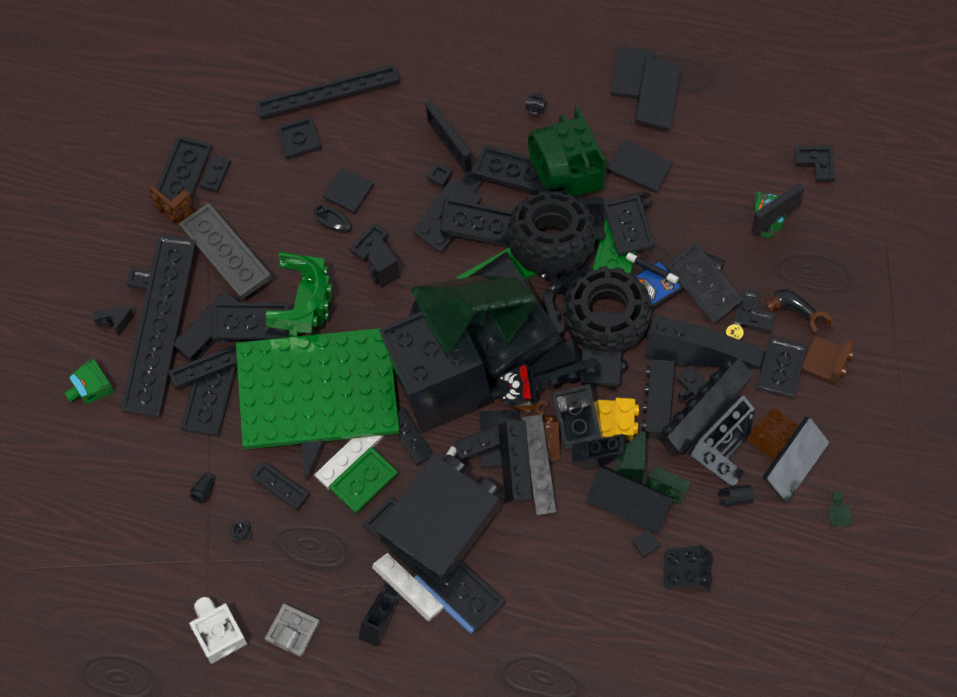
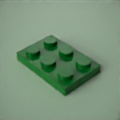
[328,447,399,514]

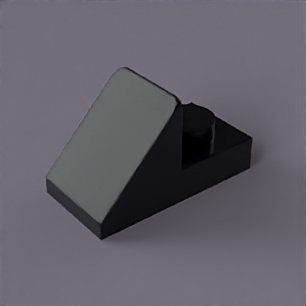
[93,305,134,336]

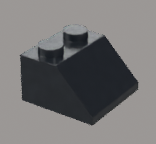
[368,232,400,288]

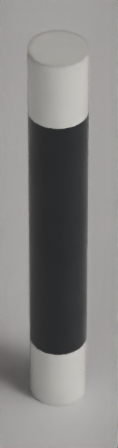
[626,252,679,284]

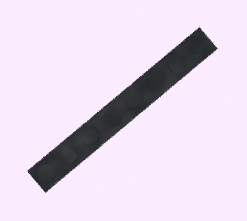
[256,64,400,120]

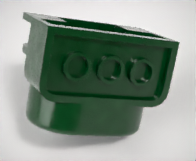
[528,107,606,196]

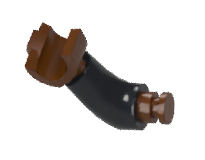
[765,289,833,335]

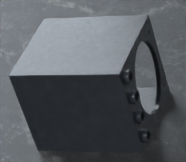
[379,299,493,433]

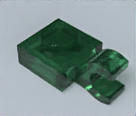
[828,491,852,528]

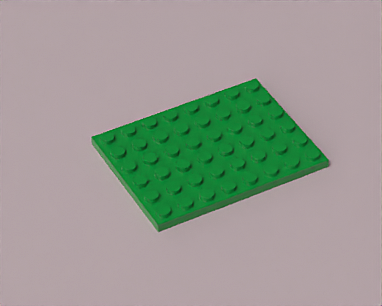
[236,328,399,450]

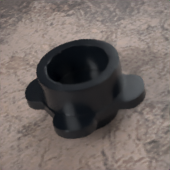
[230,521,251,542]

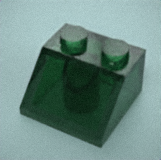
[616,432,646,483]

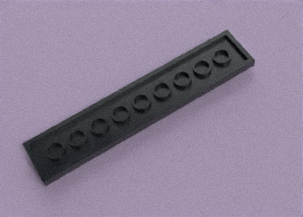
[121,235,196,418]

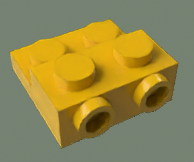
[598,398,639,441]

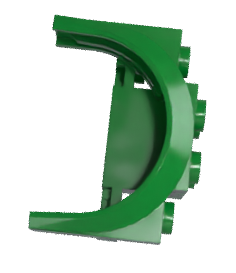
[266,251,333,337]

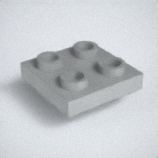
[265,603,320,658]

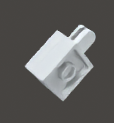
[189,597,247,664]

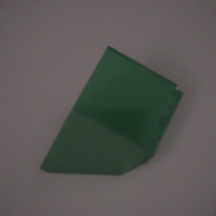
[411,276,536,354]

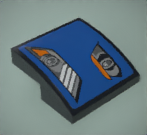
[635,260,684,309]

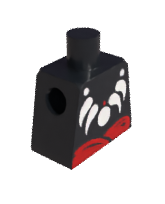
[490,364,538,407]

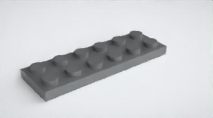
[179,203,272,300]

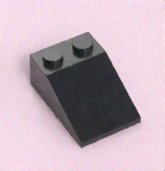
[552,384,603,450]

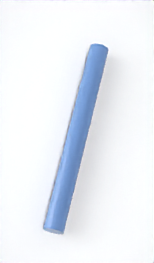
[414,575,475,634]

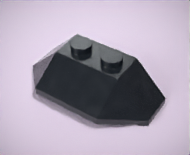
[689,394,755,459]

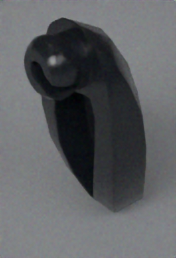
[314,205,352,233]

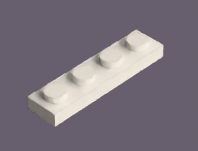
[314,435,384,490]
[372,553,444,622]

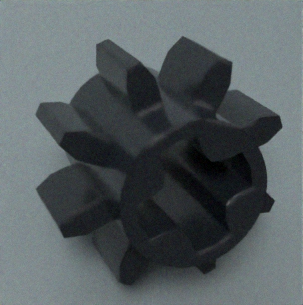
[525,92,546,116]

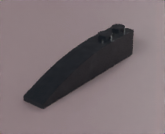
[644,314,766,370]

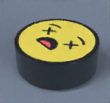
[725,324,744,341]

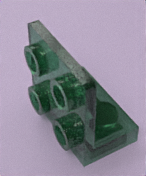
[645,466,691,505]

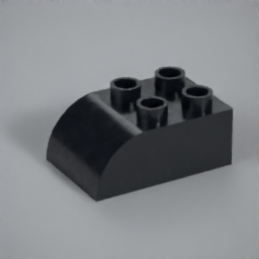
[443,251,565,381]

